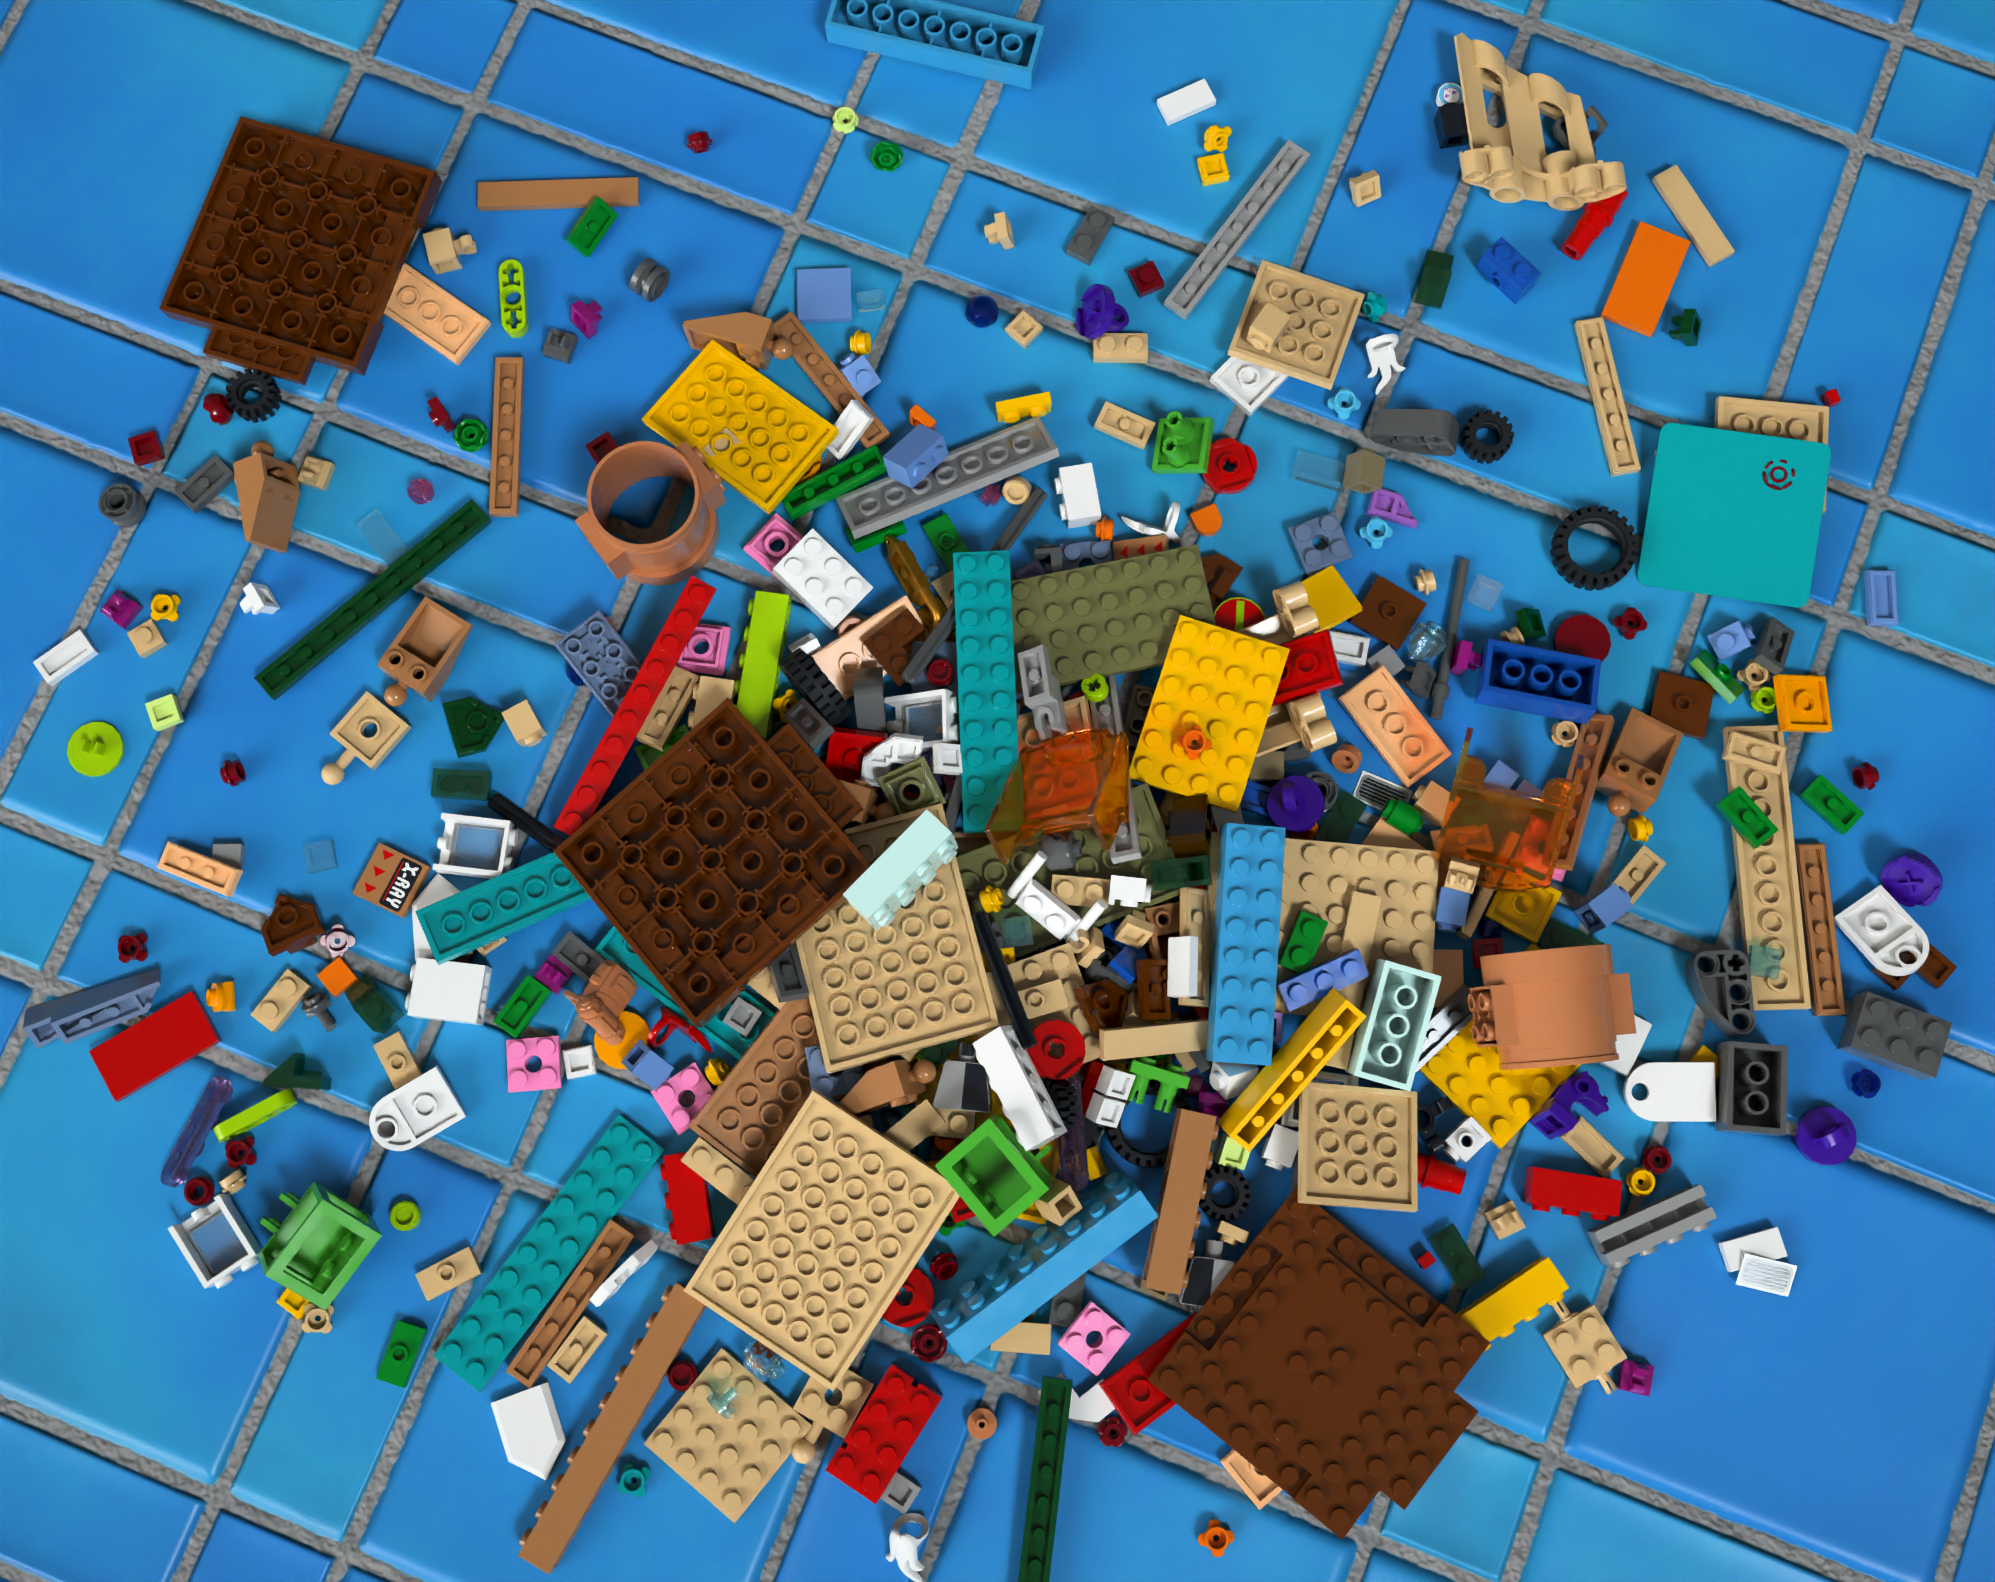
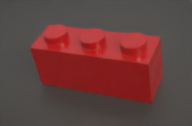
[660,1152,716,1245]
[1523,1167,1622,1222]

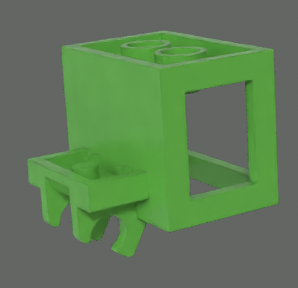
[935,1112,1056,1237]
[258,1181,382,1311]

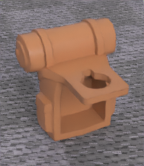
[563,959,638,1046]

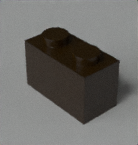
[1165,794,1213,858]

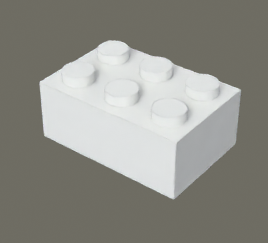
[771,528,874,631]

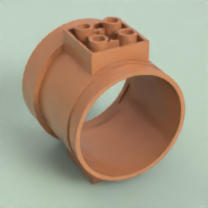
[574,441,726,586]
[1468,944,1636,1070]

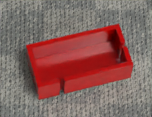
[825,1362,943,1504]

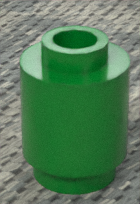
[1379,797,1425,836]

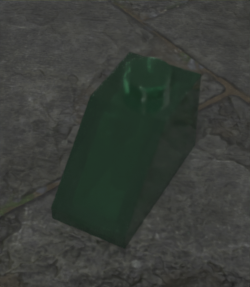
[344,972,405,1034]

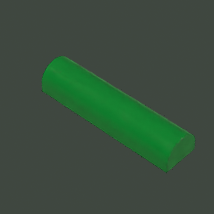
[781,444,887,521]

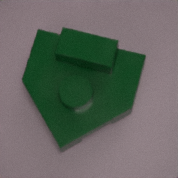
[442,697,505,758]

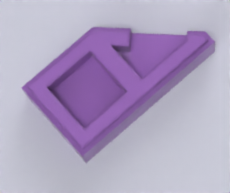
[1366,489,1418,529]

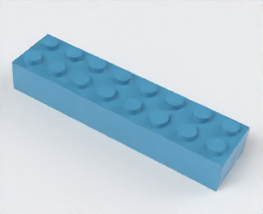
[825,0,1045,90]
[1206,823,1286,1066]
[931,1169,1159,1364]

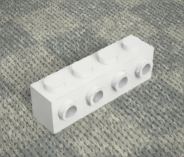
[972,1025,1068,1151]

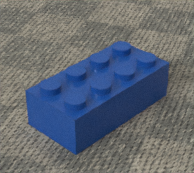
[1474,639,1601,724]

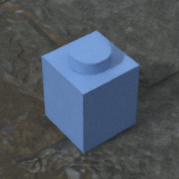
[1434,887,1470,933]
[621,1039,674,1091]

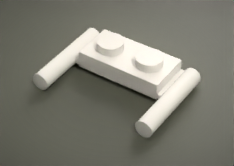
[1006,851,1107,943]

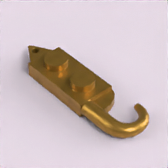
[884,534,942,631]

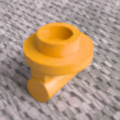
[206,981,236,1012]

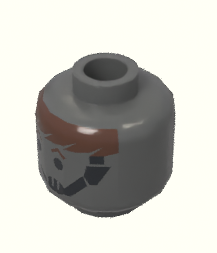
[1038,831,1082,871]

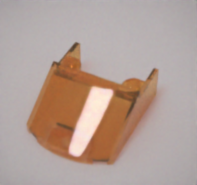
[1433,727,1584,892]
[985,729,1129,865]

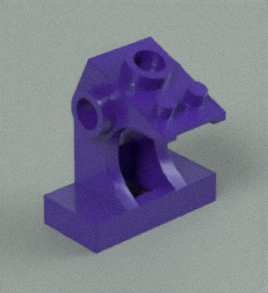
[1528,1071,1609,1140]

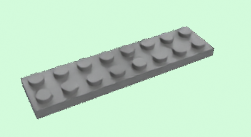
[836,416,1060,540]

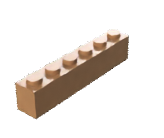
[1141,1108,1219,1295]

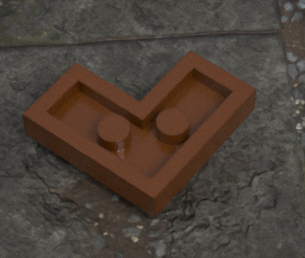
[863,608,925,688]
[1871,943,1957,990]
[1136,959,1171,1020]

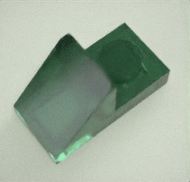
[1414,250,1454,309]
[1150,855,1212,891]
[263,1052,332,1091]

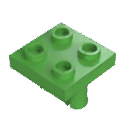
[1152,411,1214,474]
[1127,1056,1190,1114]

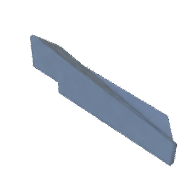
[23,969,161,1049]

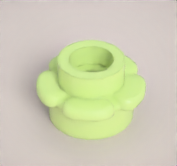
[833,107,859,133]

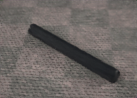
[487,793,564,853]
[971,911,1037,1050]

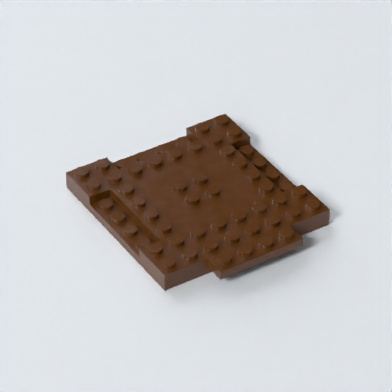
[159,116,442,386]
[553,698,872,1028]
[1147,1187,1491,1540]

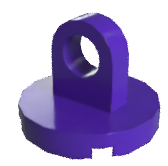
[1076,284,1129,340]
[1267,775,1325,833]
[1880,853,1943,907]
[1795,1107,1857,1165]

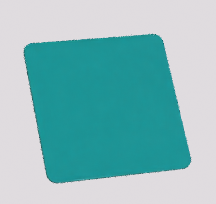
[1637,423,1831,608]

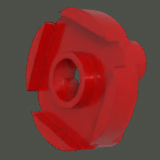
[1202,438,1257,494]
[1027,1020,1085,1079]
[882,1268,934,1327]

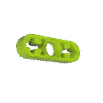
[499,259,529,338]
[213,1089,297,1143]

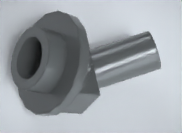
[301,992,337,1032]

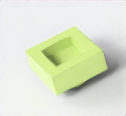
[145,694,184,732]
[1214,1133,1251,1170]

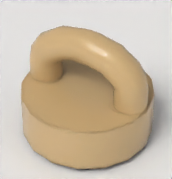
[1002,476,1032,505]

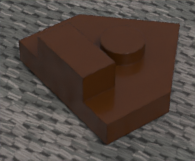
[1201,554,1243,613]
[261,893,326,957]
[1074,978,1129,1034]

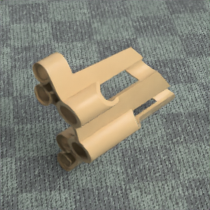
[1454,33,1627,211]
[1237,581,1337,758]

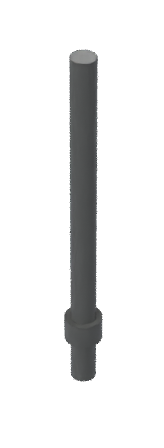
[1430,559,1470,720]

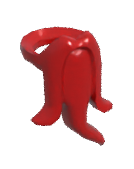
[647,1006,712,1053]

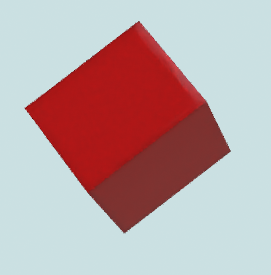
[1821,389,1841,408]
[1415,1251,1436,1270]

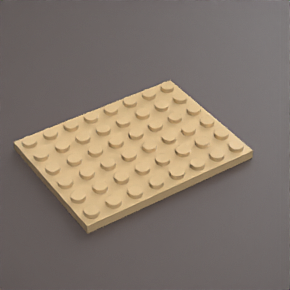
[796,803,1000,1074]
[1206,832,1439,1016]
[684,1089,960,1391]

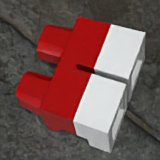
[1073,1060,1136,1128]

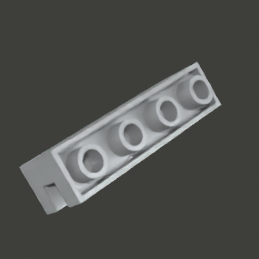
[1587,1184,1717,1268]

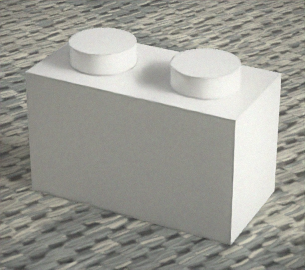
[1054,463,1101,529]

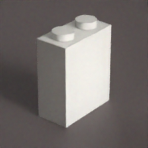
[405,957,492,1026]

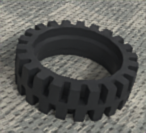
[1550,505,1639,591]
[779,648,852,727]
[1106,1080,1191,1168]

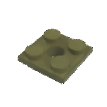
[877,756,946,815]

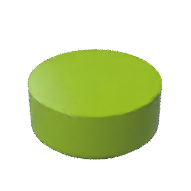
[390,1201,422,1231]

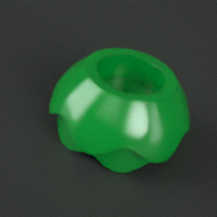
[870,140,904,172]
[453,419,489,452]

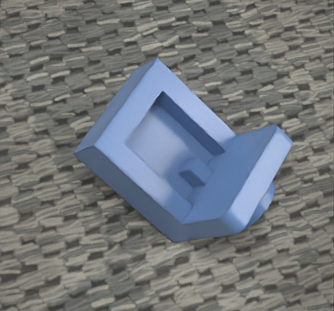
[837,352,881,397]
[1707,621,1757,661]

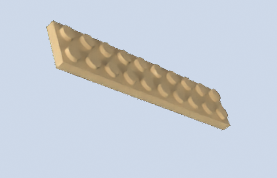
[1722,725,1811,1011]

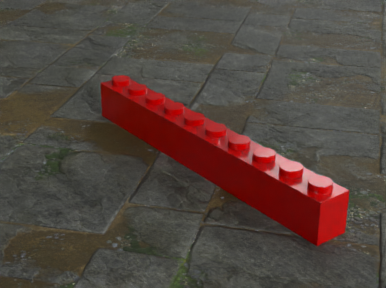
[553,575,717,836]

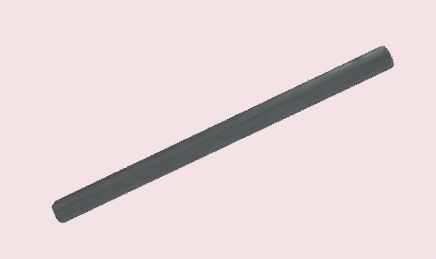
[901,487,1047,684]

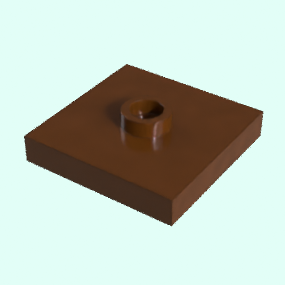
[1349,575,1427,652]
[1648,671,1715,740]

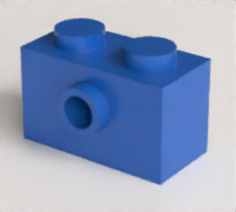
[1476,237,1541,304]

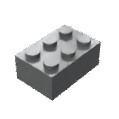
[1837,991,1952,1080]
[1715,1041,1788,1136]

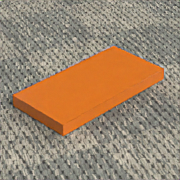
[1600,221,1691,337]

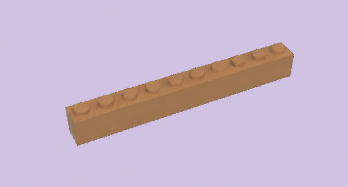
[518,1282,707,1574]

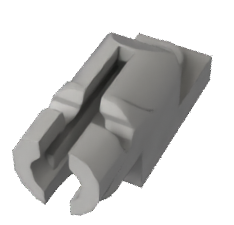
[1018,644,1068,742]

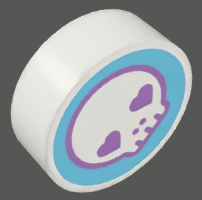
[1436,83,1463,107]

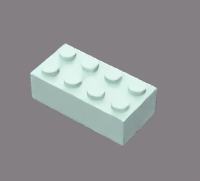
[843,809,958,931]
[1345,958,1442,1091]

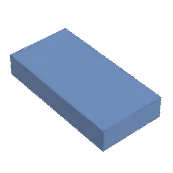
[1864,570,1899,627]

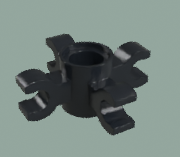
[1398,1089,1454,1153]

